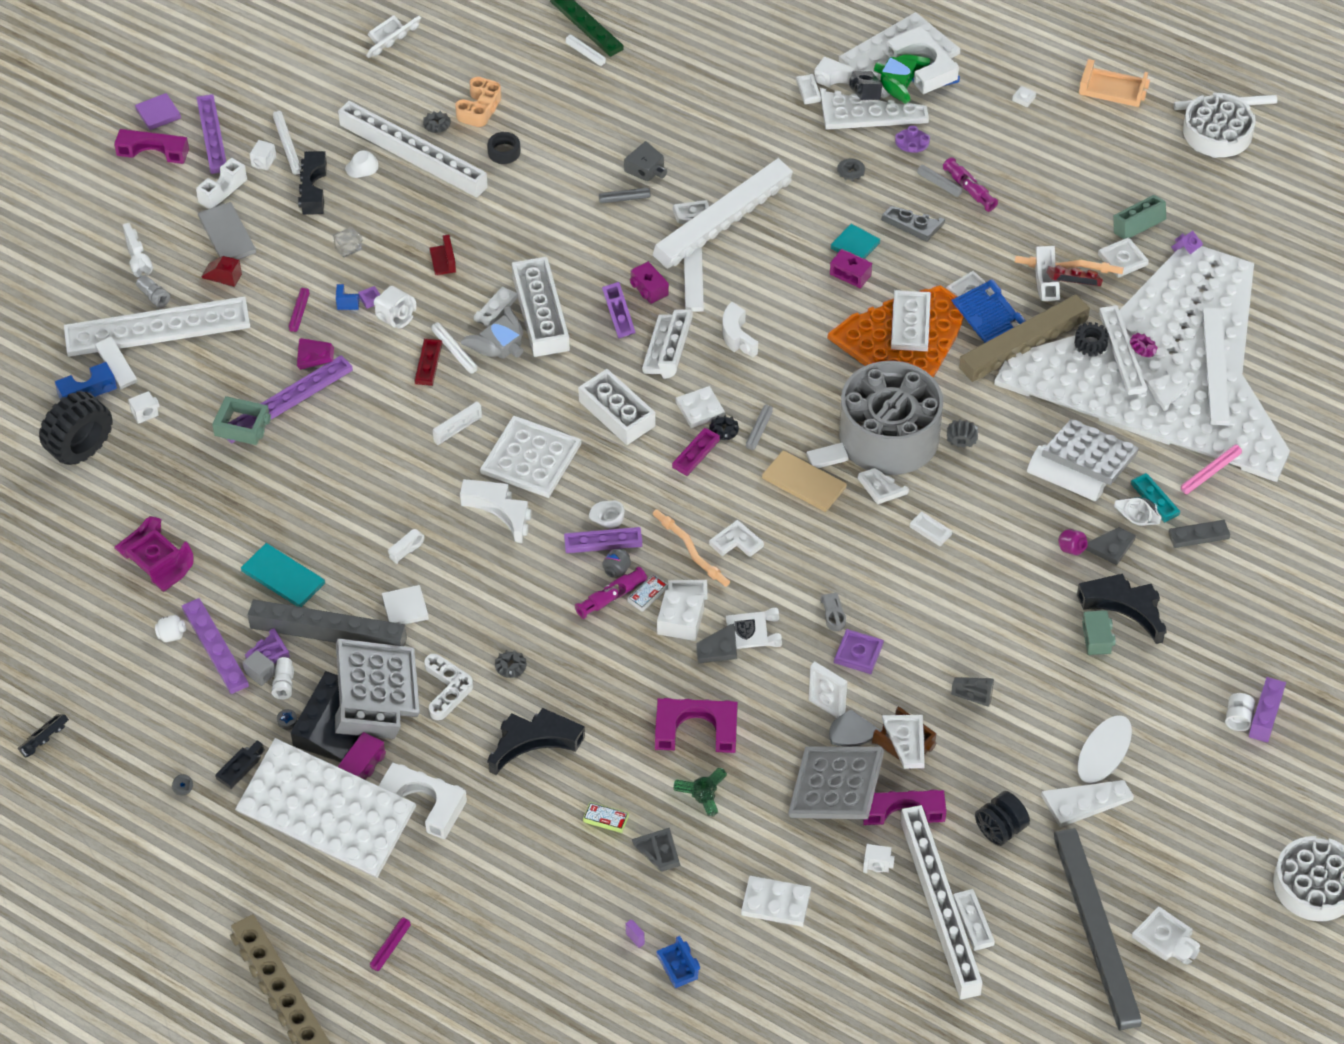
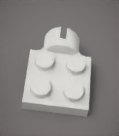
[123,223,153,277]
[1132,906,1200,965]

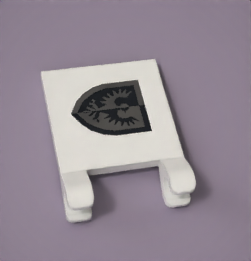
[726,608,782,649]

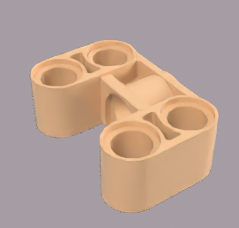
[455,77,501,127]

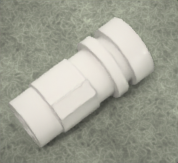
[272,657,294,699]

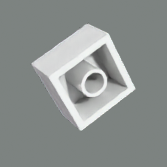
[657,590,704,641]

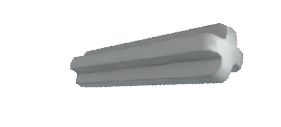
[917,165,962,197]
[746,404,773,450]

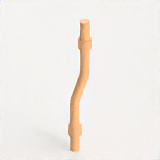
[1015,255,1124,274]
[653,509,730,587]

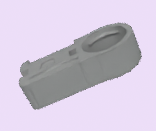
[821,593,846,631]

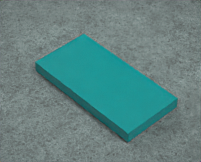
[241,543,325,607]

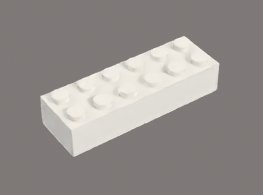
[512,257,570,357]

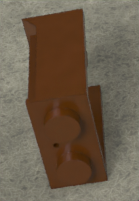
[872,706,937,770]

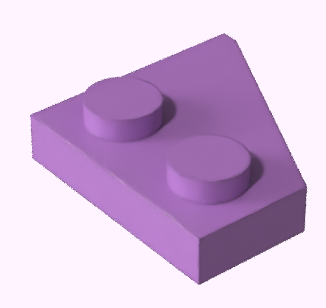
[245,628,290,664]

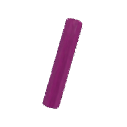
[288,287,310,332]
[370,917,411,971]

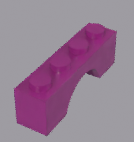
[114,129,189,164]
[863,789,947,825]

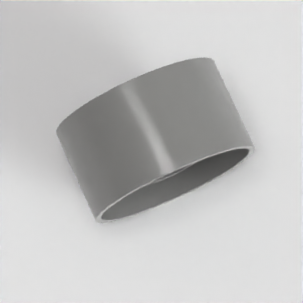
[839,361,943,475]

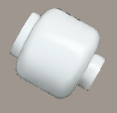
[155,615,186,642]

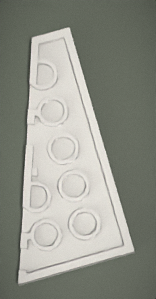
[820,88,929,129]

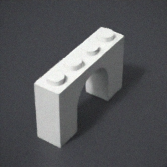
[886,26,959,94]
[379,762,467,839]

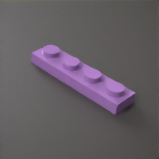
[564,527,643,553]

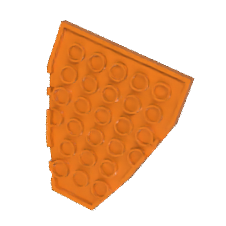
[827,285,964,378]

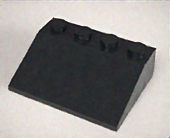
[291,671,360,762]

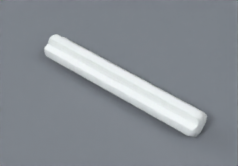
[431,322,478,374]

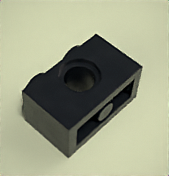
[849,71,883,100]

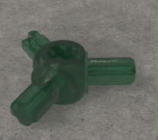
[673,768,727,817]

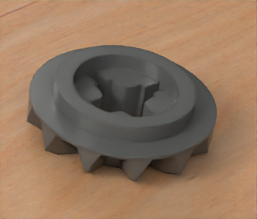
[423,111,451,133]
[837,158,865,182]
[495,650,527,678]

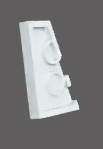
[882,715,924,769]

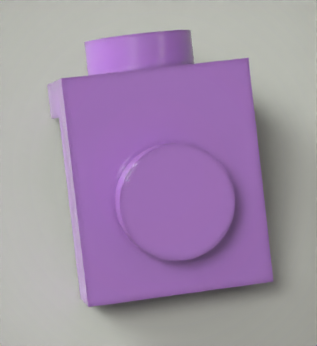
[1171,230,1203,254]

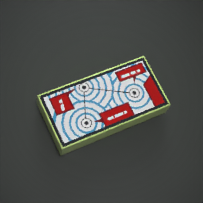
[583,802,629,833]

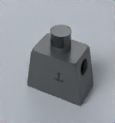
[624,141,667,181]

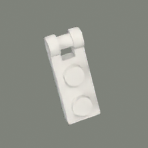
[474,286,517,327]

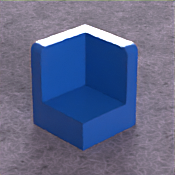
[336,284,360,310]

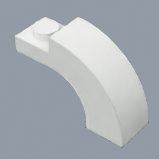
[1035,246,1060,301]
[722,302,758,358]

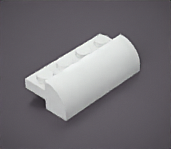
[642,310,693,379]
[1027,445,1107,502]

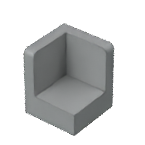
[243,651,275,686]

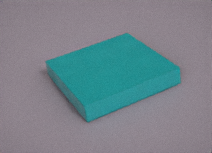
[831,223,880,259]

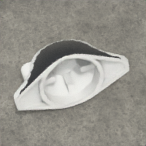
[1114,497,1161,526]

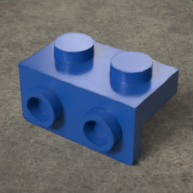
[656,936,700,989]

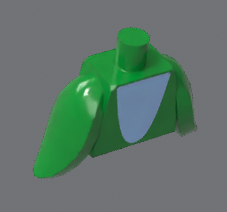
[874,55,930,104]

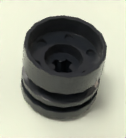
[975,791,1030,846]

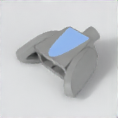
[461,306,524,359]

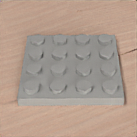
[1041,419,1139,485]
[336,639,420,717]
[788,747,884,819]

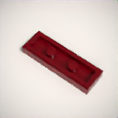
[414,338,442,386]

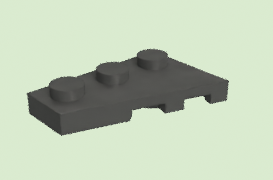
[881,206,945,242]

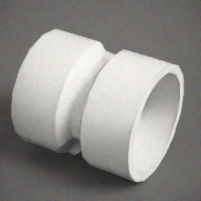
[1225,693,1255,731]

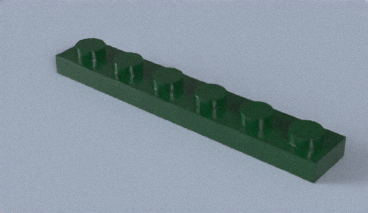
[550,0,624,57]

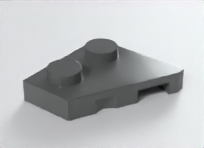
[1085,527,1136,565]
[951,677,994,707]
[632,827,681,872]

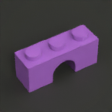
[1249,677,1286,743]

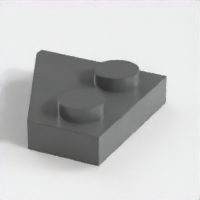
[696,624,738,664]

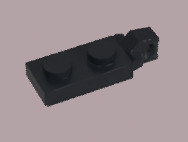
[18,714,69,758]
[215,740,265,789]

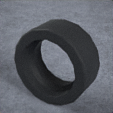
[487,132,521,164]

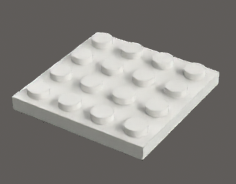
[480,416,581,498]

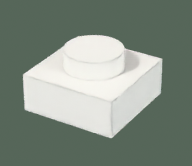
[1012,86,1036,107]

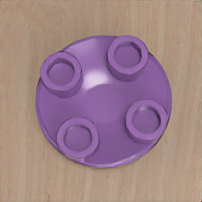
[895,126,930,153]

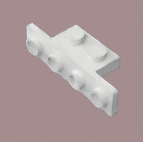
[366,15,421,58]

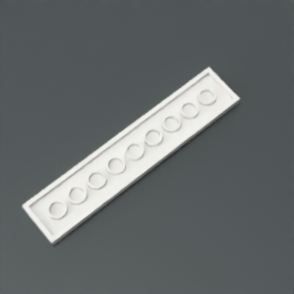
[64,297,250,357]

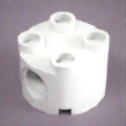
[374,286,416,329]

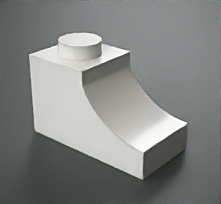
[814,57,854,87]

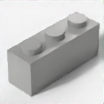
[335,704,400,739]

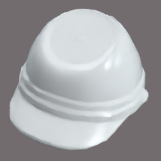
[345,150,379,178]
[589,500,625,529]

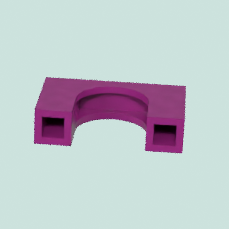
[655,698,738,753]

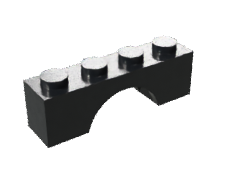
[298,151,327,215]

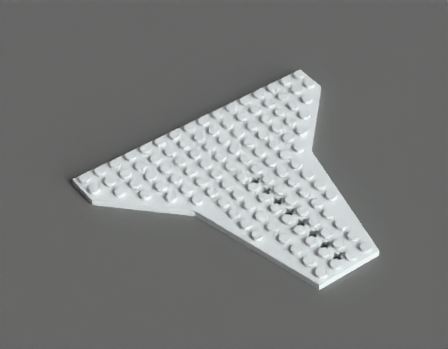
[994,246,1290,482]

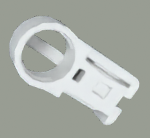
[388,529,424,564]

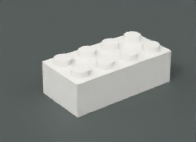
[578,369,655,445]

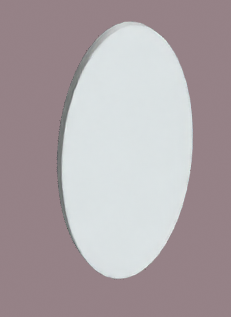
[1078,716,1132,784]

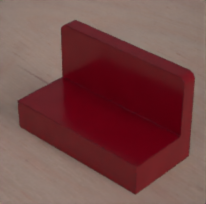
[429,234,456,275]

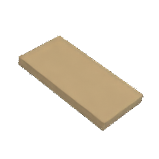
[762,450,847,512]

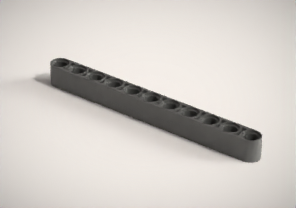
[1054,828,1142,1031]

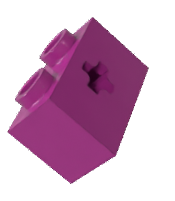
[830,249,872,289]
[630,261,669,304]

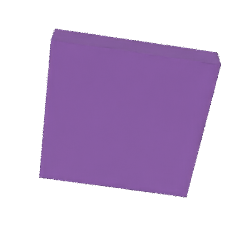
[135,93,181,131]
[834,629,884,674]

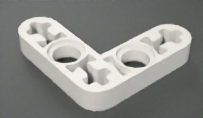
[425,654,473,720]

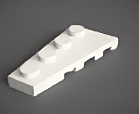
[1041,780,1134,828]

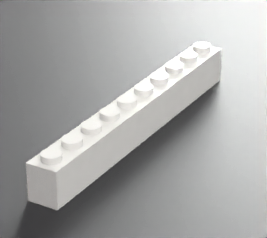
[338,101,488,198]
[653,158,793,269]
[900,805,982,1000]

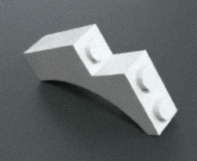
[460,479,531,543]

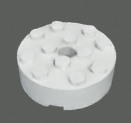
[1183,93,1256,158]
[1273,836,1344,921]

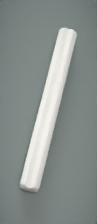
[273,111,302,175]

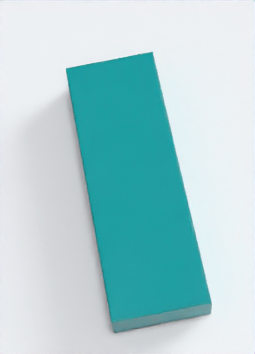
[1131,473,1180,523]

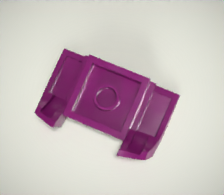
[114,516,194,592]

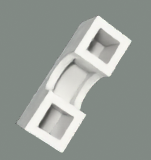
[196,158,247,209]

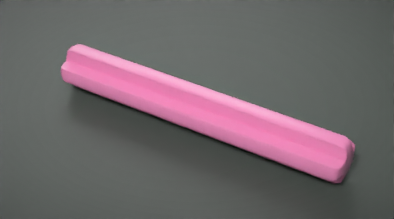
[1180,444,1242,495]

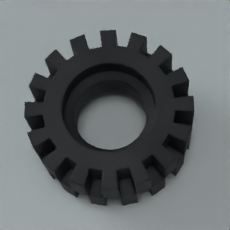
[1074,322,1109,357]

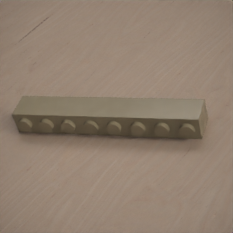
[959,294,1090,382]

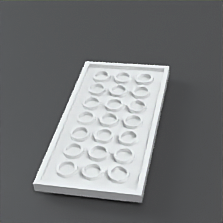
[235,738,416,878]

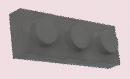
[1168,519,1230,548]

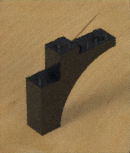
[1077,573,1167,644]
[487,708,585,775]

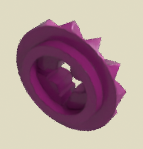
[1130,332,1158,357]

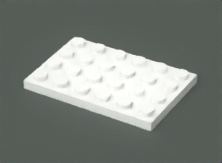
[839,12,960,99]

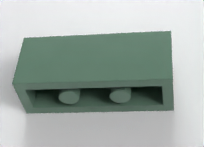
[1113,195,1166,239]

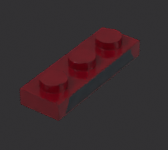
[1046,265,1103,287]

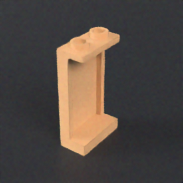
[1079,59,1150,107]

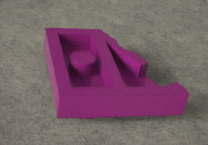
[297,338,334,370]

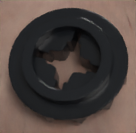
[709,415,739,440]

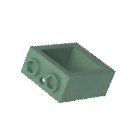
[212,396,271,445]

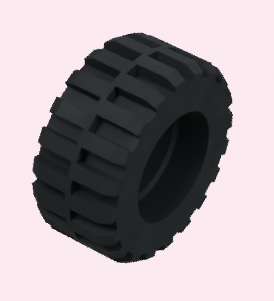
[39,392,113,465]

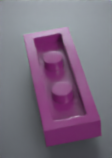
[672,428,720,476]

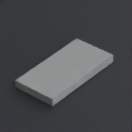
[198,202,256,259]

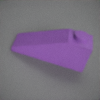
[602,282,636,339]

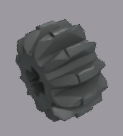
[947,419,978,448]

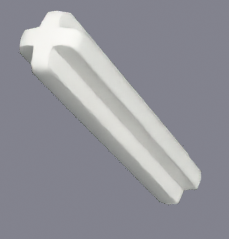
[566,35,606,66]

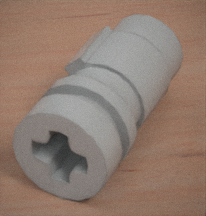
[136,275,170,308]

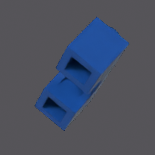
[54,362,117,399]

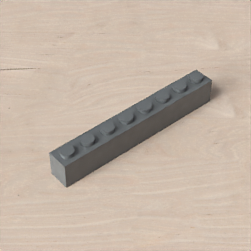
[248,599,407,647]

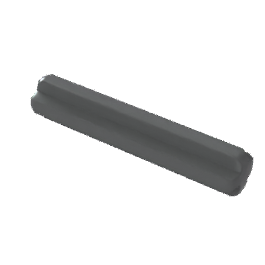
[599,187,651,203]

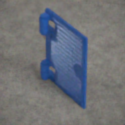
[951,279,1026,343]

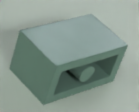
[1082,610,1116,655]

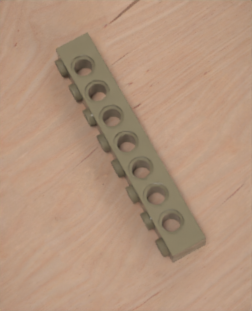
[230,914,331,1044]

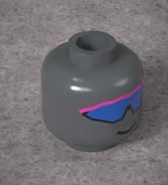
[602,549,631,578]

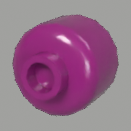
[1058,528,1088,556]

